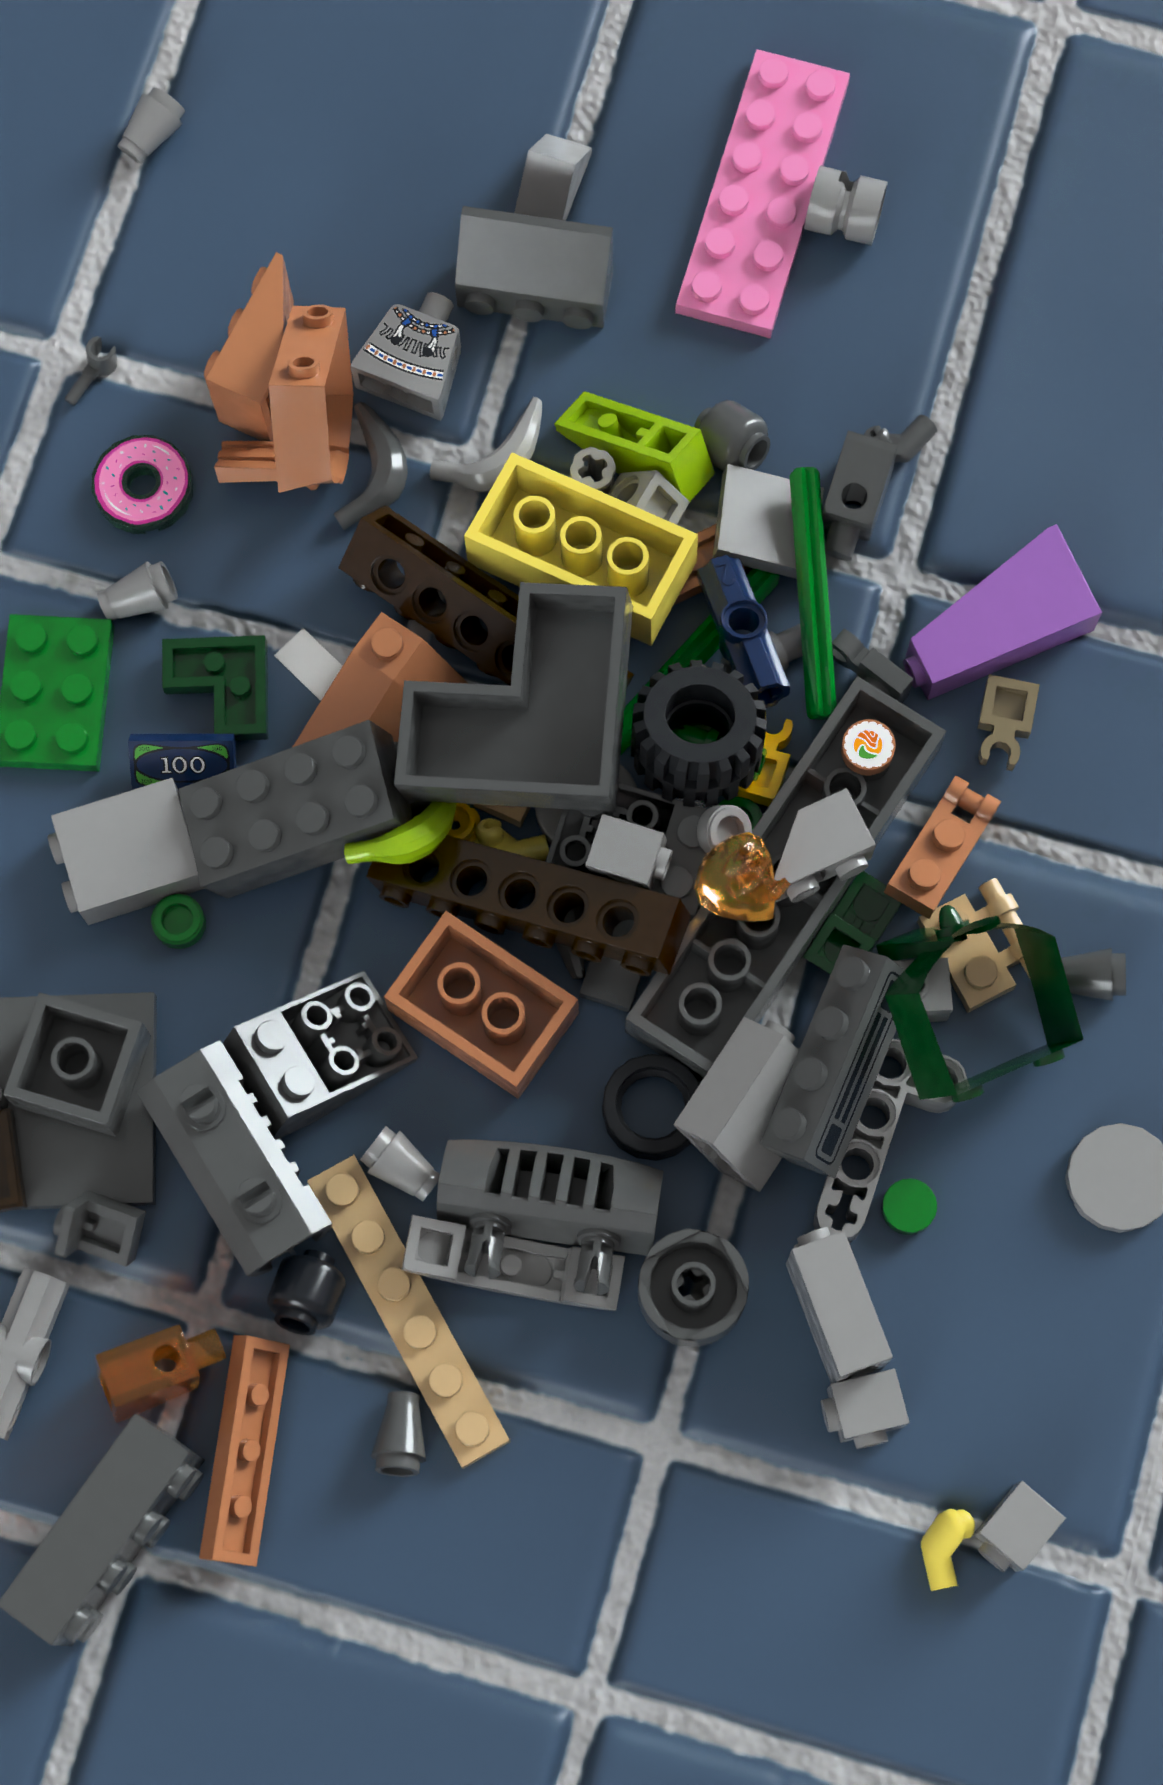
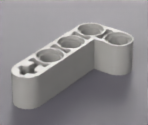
[813,1039,967,1243]

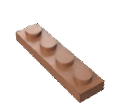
[199,1335,290,1567]

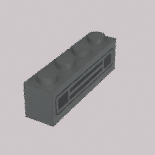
[760,944,905,1178]

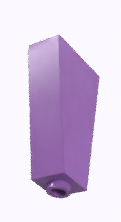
[903,524,1102,700]

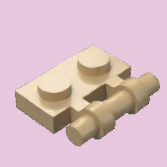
[917,878,1030,1013]

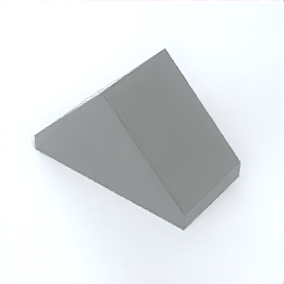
[514,134,592,221]

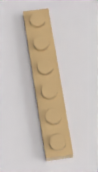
[307,1155,511,1469]

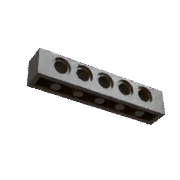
[338,505,634,689]
[366,835,691,976]

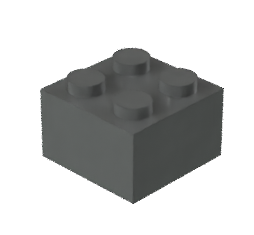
[3,992,151,1137]

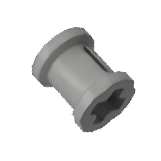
[570,447,616,494]

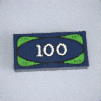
[128,734,237,789]

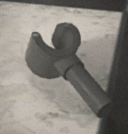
[64,336,117,406]

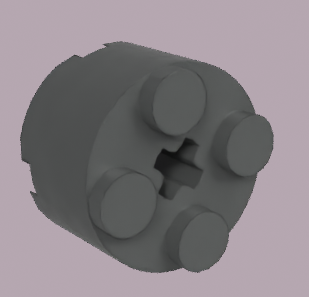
[638,1229,749,1347]

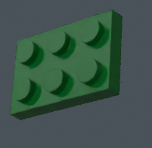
[0,614,115,772]

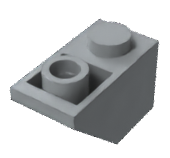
[771,788,876,903]

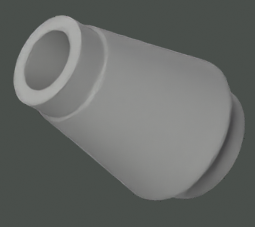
[117,87,185,164]
[97,561,178,621]
[360,1126,440,1202]

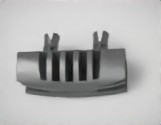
[136,1040,332,1277]
[436,1139,664,1295]

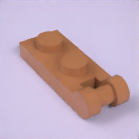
[884,775,1002,919]

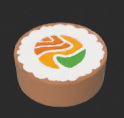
[841,719,896,776]

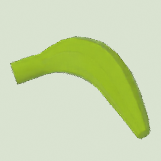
[344,802,457,864]

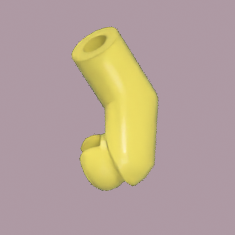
[921,1509,975,1591]

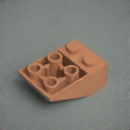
[204,252,294,441]

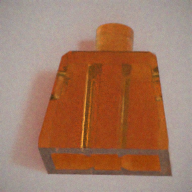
[95,1325,226,1423]

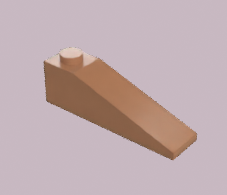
[293,612,469,747]

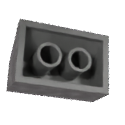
[455,206,613,329]

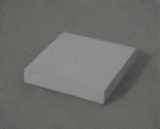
[712,464,824,579]

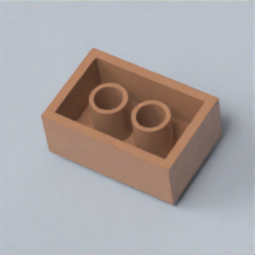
[384,911,579,1099]

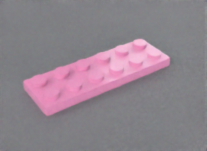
[675,49,850,338]

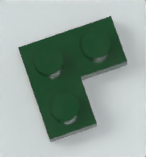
[162,635,268,741]

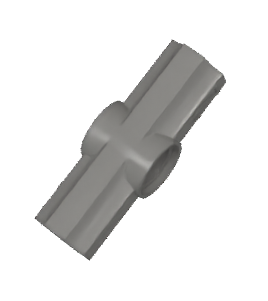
[0,1268,70,1441]

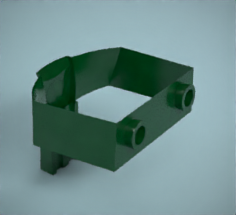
[876,905,1084,1102]

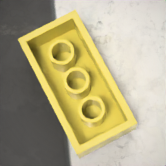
[464,453,698,646]

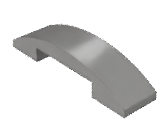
[401,1215,625,1311]

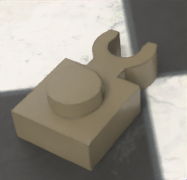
[977,674,1040,771]

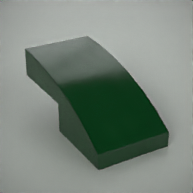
[803,871,902,975]

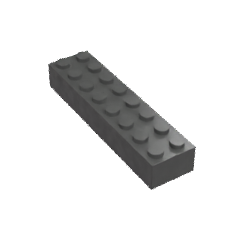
[625,676,946,1082]

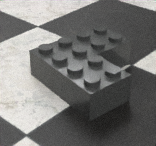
[394,582,633,812]

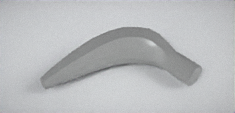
[430,397,542,493]

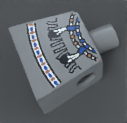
[350,292,461,421]

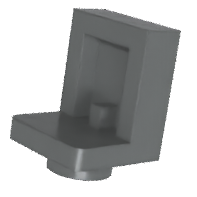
[53,1190,146,1267]

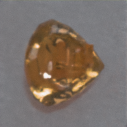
[694,832,791,922]

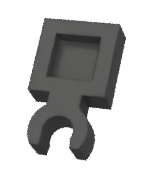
[832,629,914,703]

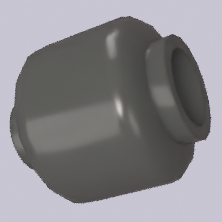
[694,400,770,471]

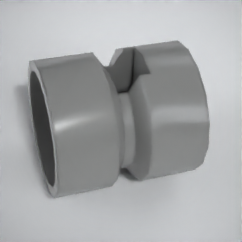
[804,166,888,246]

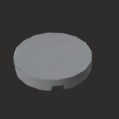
[1065,1123,1163,1233]

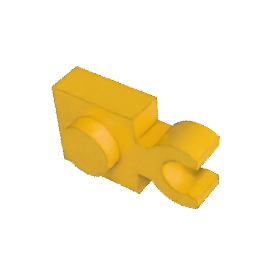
[737,716,793,807]

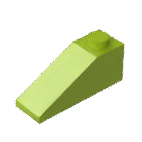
[554,391,715,502]

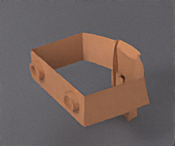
[214,304,353,493]

